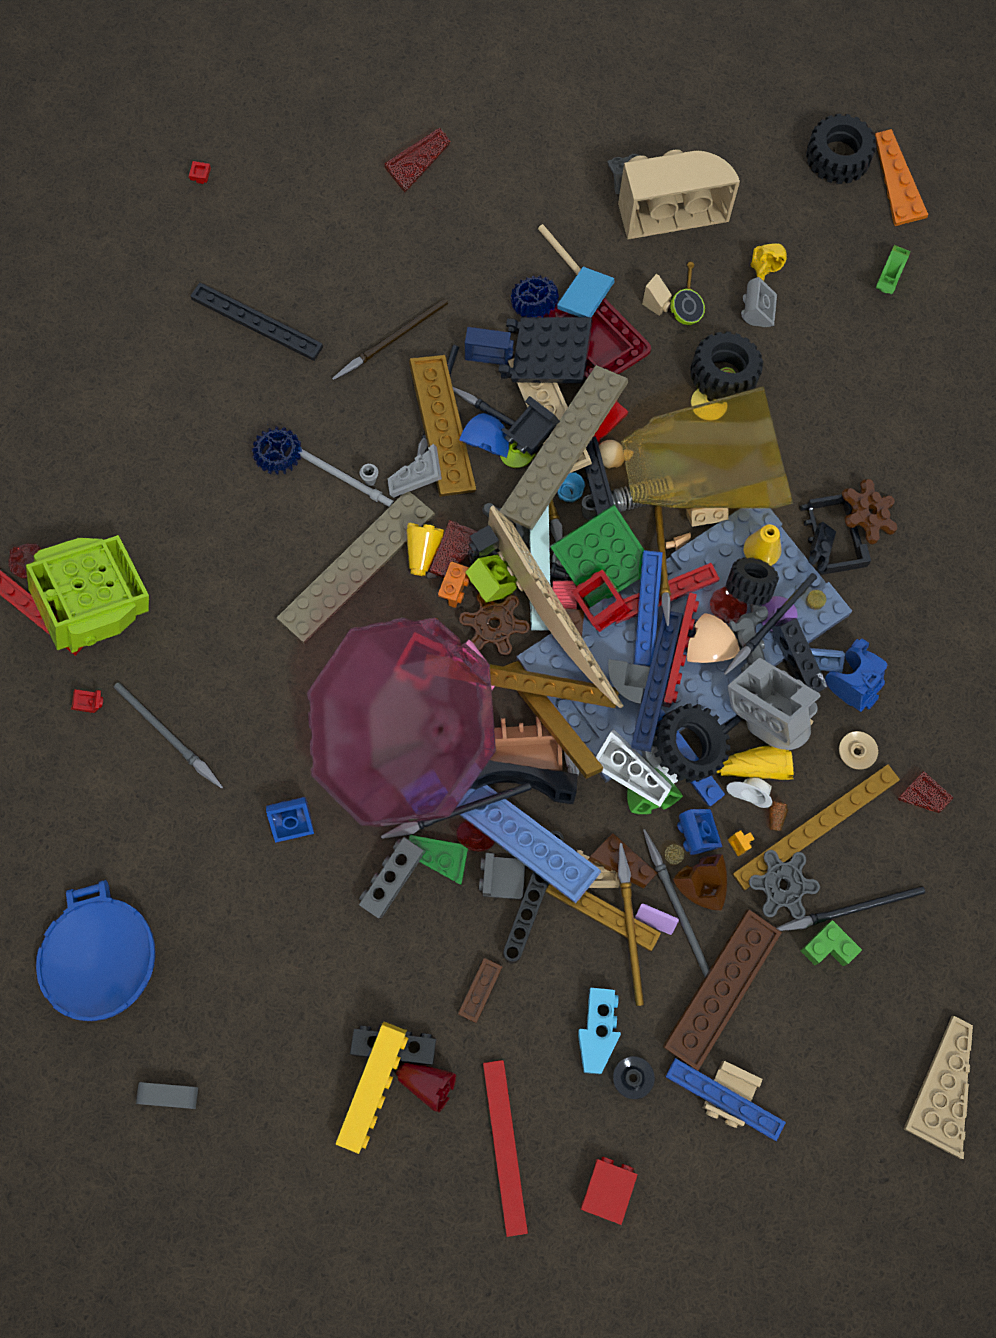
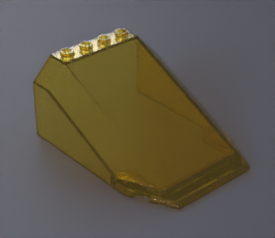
[621,386,793,508]

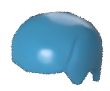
[557,472,585,502]

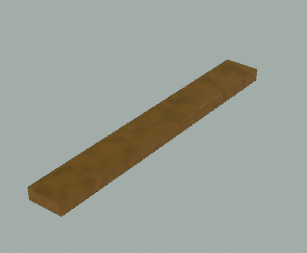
[503,661,603,779]

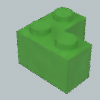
[800,920,862,966]

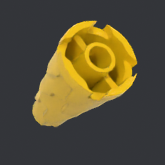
[717,745,794,780]

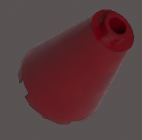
[396,1062,456,1112]

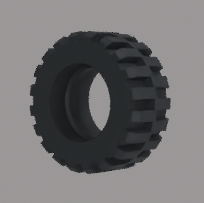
[806,114,876,184]
[690,332,763,403]

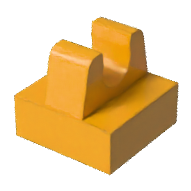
[728,831,754,857]

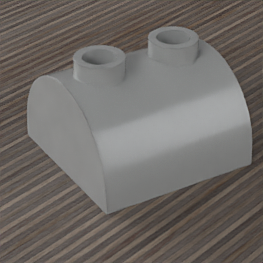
[741,277,777,327]

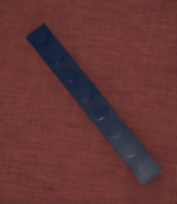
[631,611,683,752]

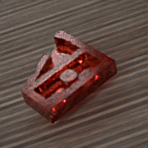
[897,771,953,813]

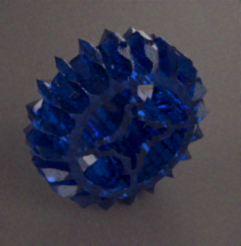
[511,275,559,317]
[252,426,302,475]

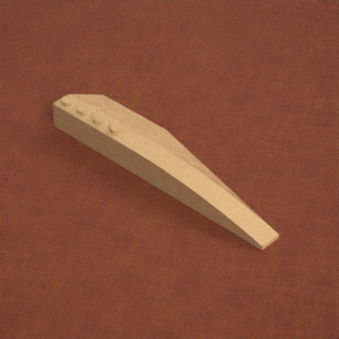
[488,506,623,708]

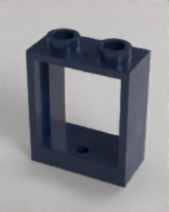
[465,327,514,365]

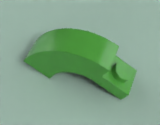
[876,245,911,294]

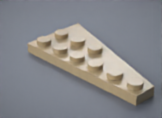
[904,1016,973,1159]

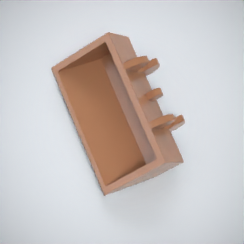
[482,716,562,771]

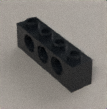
[772,618,827,692]
[350,1026,436,1065]

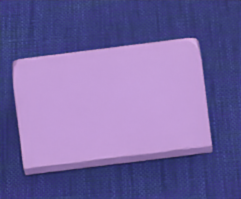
[635,903,679,935]

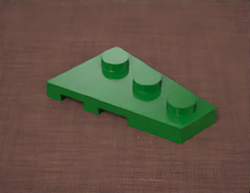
[409,835,469,885]

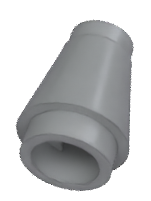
[360,464,378,486]

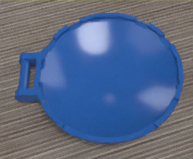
[36,880,155,1021]

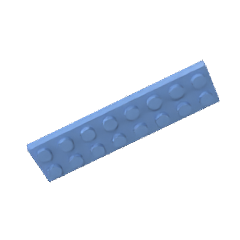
[454,785,601,903]

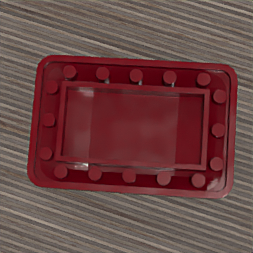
[538,298,651,379]

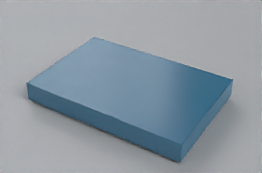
[557,267,614,317]

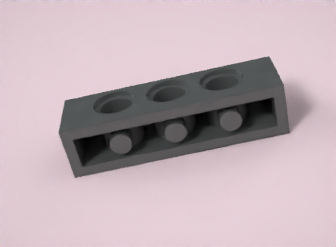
[359,837,426,919]

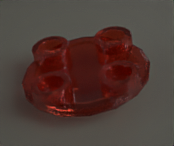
[9,543,42,578]
[710,587,747,623]

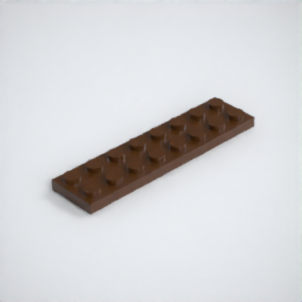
[663,909,782,1071]

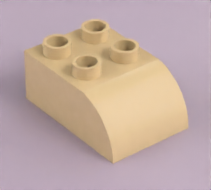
[618,150,740,239]

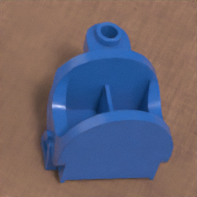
[825,638,887,712]

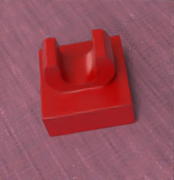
[189,161,211,184]

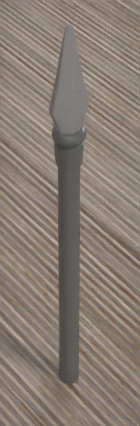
[114,682,223,788]
[643,829,710,977]

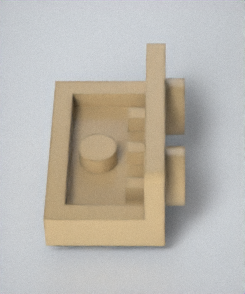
[686,503,728,527]

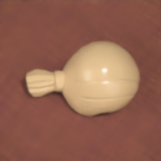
[599,440,640,469]

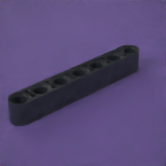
[503,831,564,964]

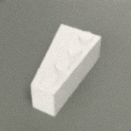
[596,729,672,807]

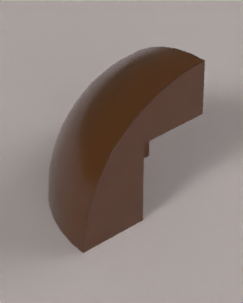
[673,854,727,911]

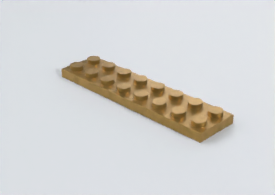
[409,355,476,497]

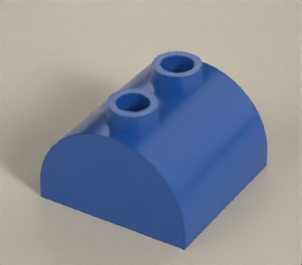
[266,797,314,843]
[678,809,722,855]

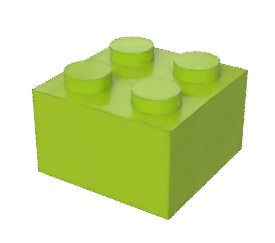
[465,554,518,602]

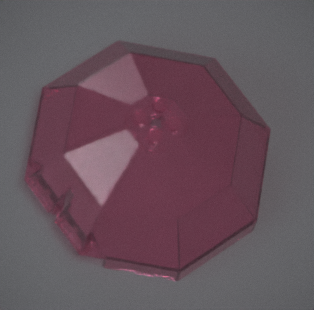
[307,617,496,827]

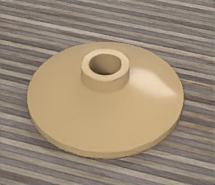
[839,731,878,770]

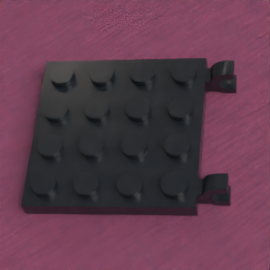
[499,317,593,383]

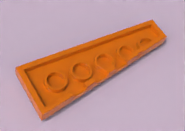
[875,129,928,226]

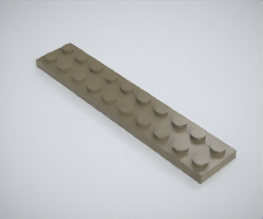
[500,365,628,530]
[276,491,435,644]

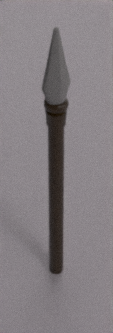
[332,298,448,380]

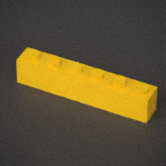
[336,1022,408,1154]

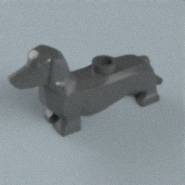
[728,604,768,673]

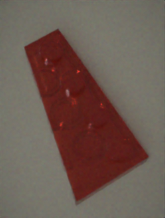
[384,128,450,192]

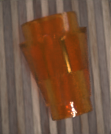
[769,802,789,831]

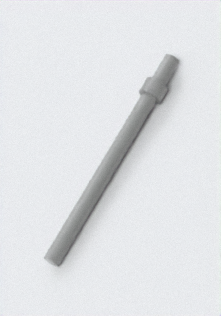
[297,448,394,507]

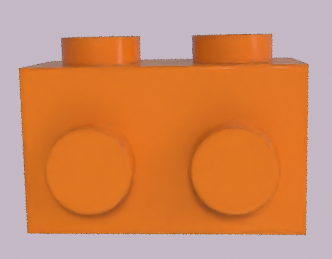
[438,562,470,608]

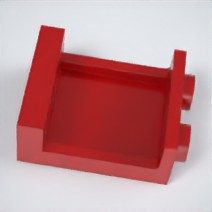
[580,1156,638,1225]

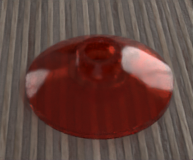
[457,821,495,851]

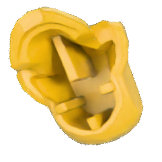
[750,244,787,281]

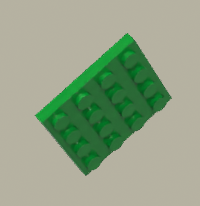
[550,504,644,607]

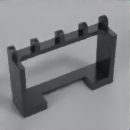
[800,494,871,575]

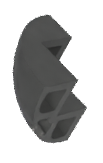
[608,659,650,704]

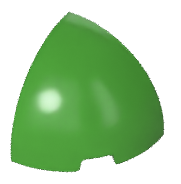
[627,768,683,814]

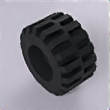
[726,557,779,605]

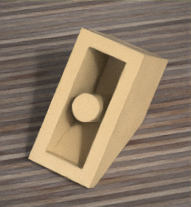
[642,274,672,316]

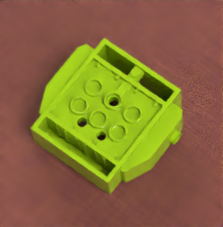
[26,535,149,653]

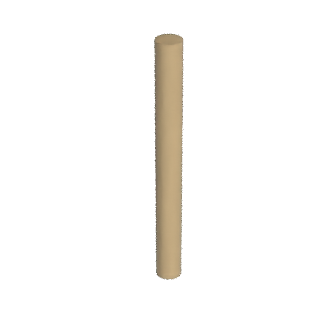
[538,224,581,275]

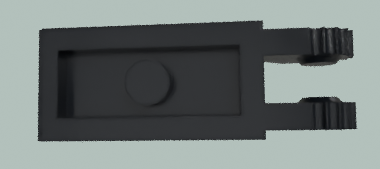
[808,522,836,572]

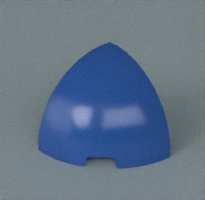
[459,413,509,458]

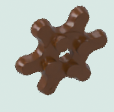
[842,479,897,544]
[459,593,530,655]

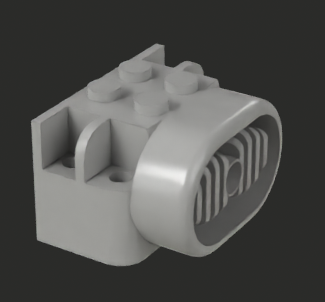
[728,658,821,750]

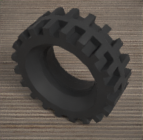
[652,703,730,783]

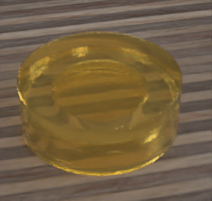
[806,590,826,610]
[664,844,684,865]

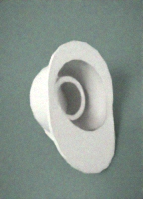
[727,777,772,808]

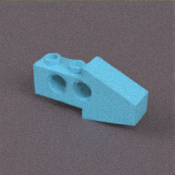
[578,988,621,1074]

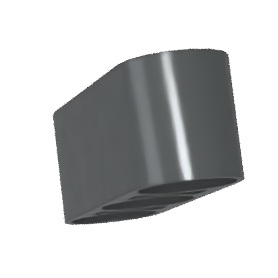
[136,1082,198,1109]

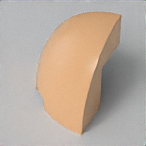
[687,613,740,663]

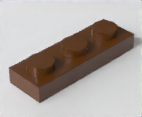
[458,958,502,1024]

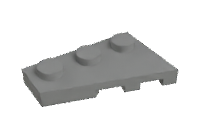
[388,444,442,498]

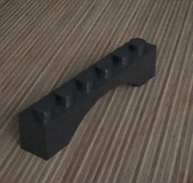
[457,756,578,804]

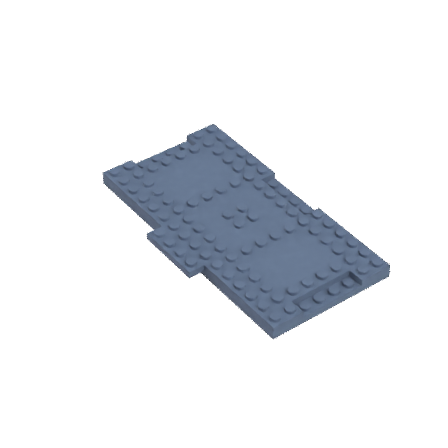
[516,496,852,783]

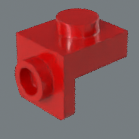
[71,689,103,713]

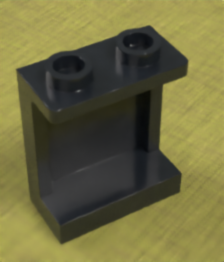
[501,396,560,456]

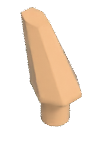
[665,533,691,551]

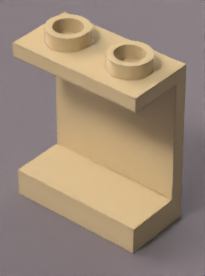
[702,1061,763,1128]

